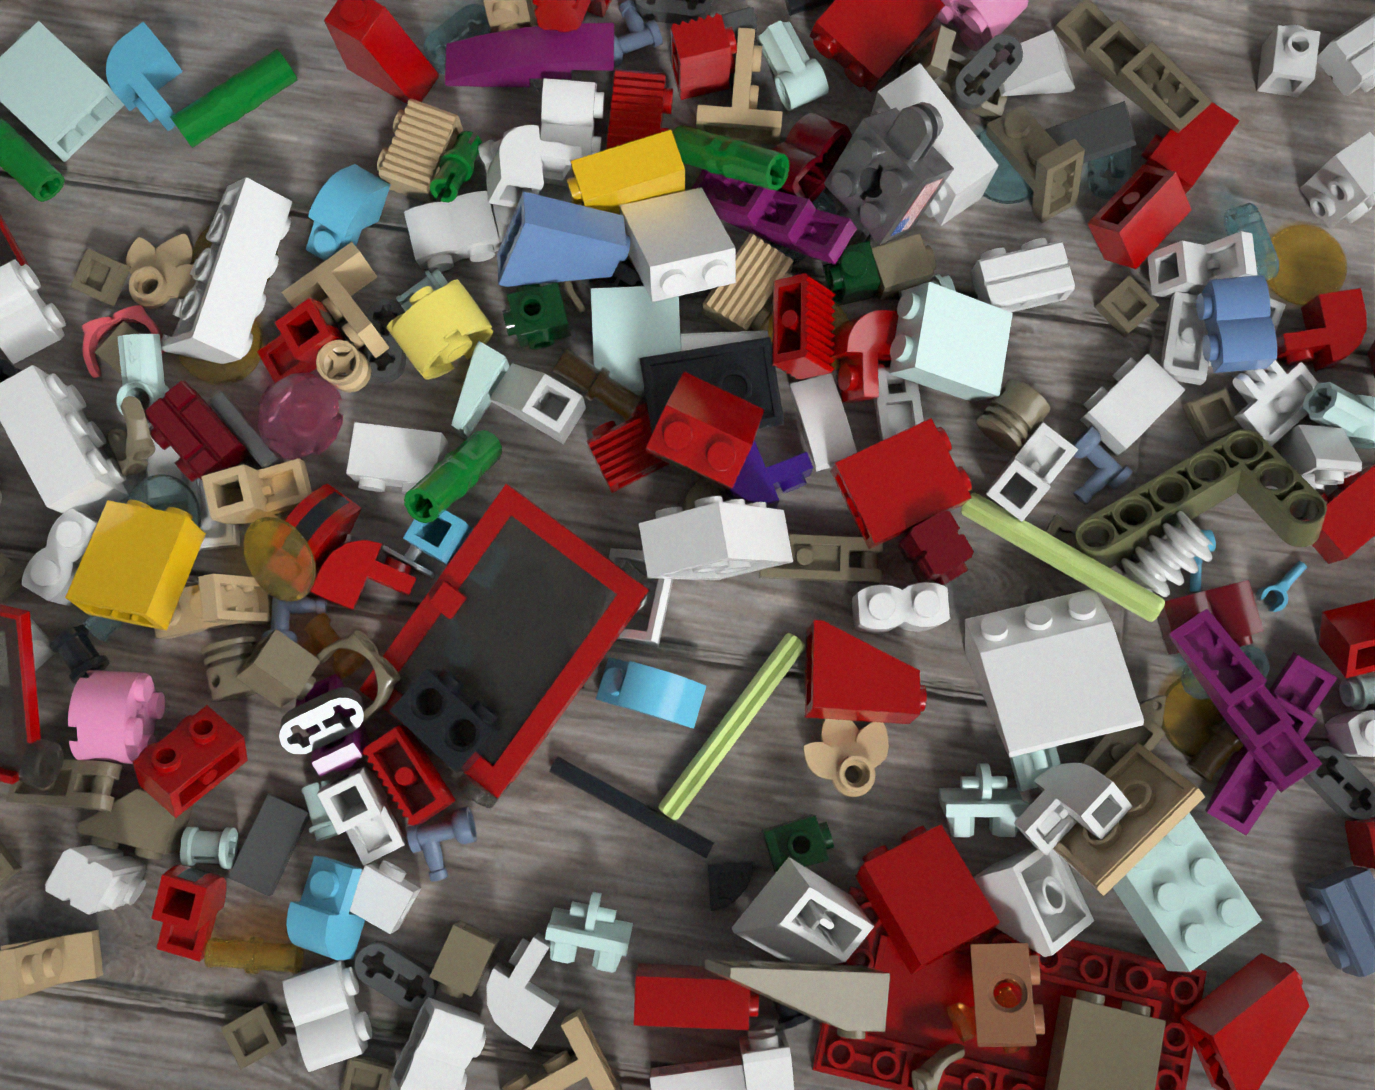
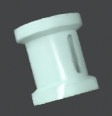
[180,827,239,869]

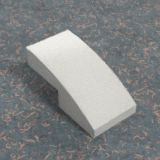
[790,373,857,472]

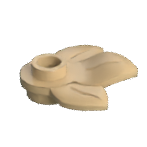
[126,233,196,309]
[803,719,889,797]

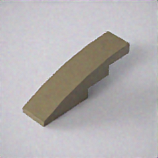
[1054,0,1212,133]

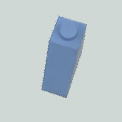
[497,191,630,287]

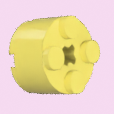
[387,279,493,380]

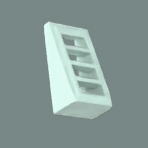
[451,341,510,440]

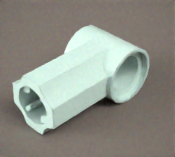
[757,21,829,111]
[116,334,170,415]
[1303,382,1375,449]

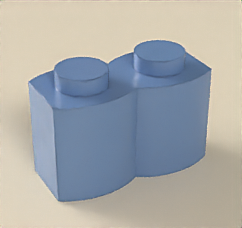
[1196,275,1277,373]

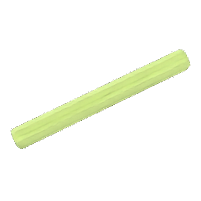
[961,493,1165,622]
[659,633,805,820]

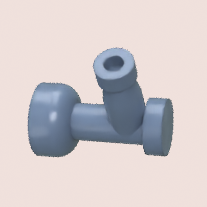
[614,0,663,67]
[1071,426,1133,505]
[261,585,327,643]
[407,806,477,882]

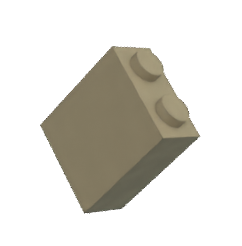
[1044,989,1166,1090]

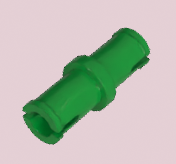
[430,131,482,203]

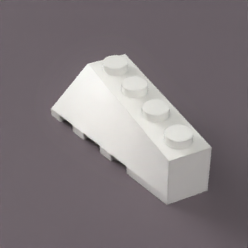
[161,177,292,364]

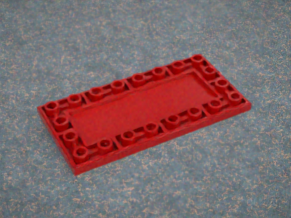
[811,886,1207,1090]

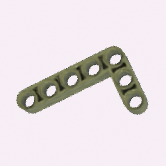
[1075,429,1327,568]

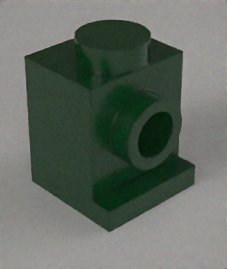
[822,241,880,307]
[762,814,834,873]

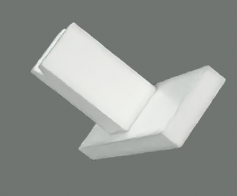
[382,545,435,579]

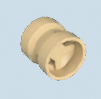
[316,340,372,393]

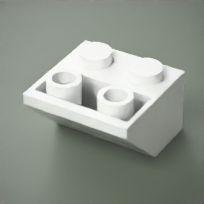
[732,857,874,964]

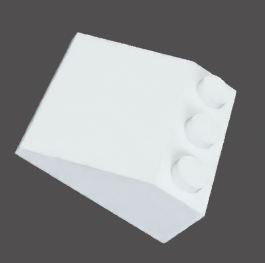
[965,589,1144,758]

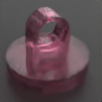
[257,372,343,460]

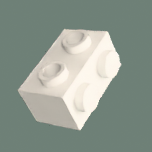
[1299,132,1375,228]

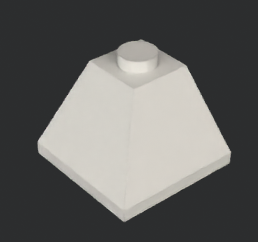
[973,846,1094,957]

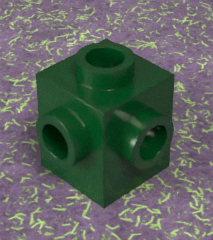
[502,283,571,350]

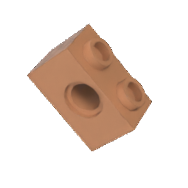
[970,943,1045,1047]

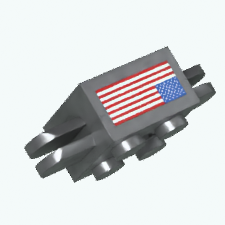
[824,102,954,246]

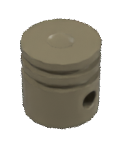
[976,379,1050,453]
[201,636,257,702]

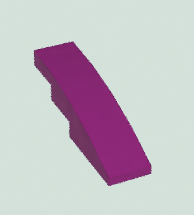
[445,23,614,88]
[690,169,857,264]
[1169,609,1322,793]
[1205,652,1337,836]

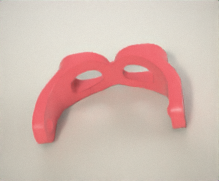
[82,305,165,379]

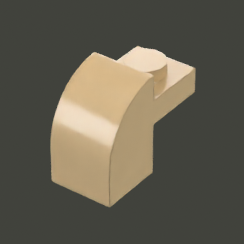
[201,458,312,524]

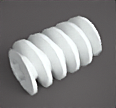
[1121,511,1214,597]

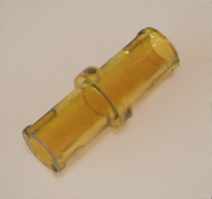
[204,936,304,975]

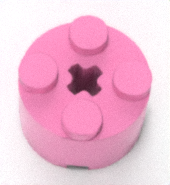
[937,0,1028,51]
[68,670,165,764]

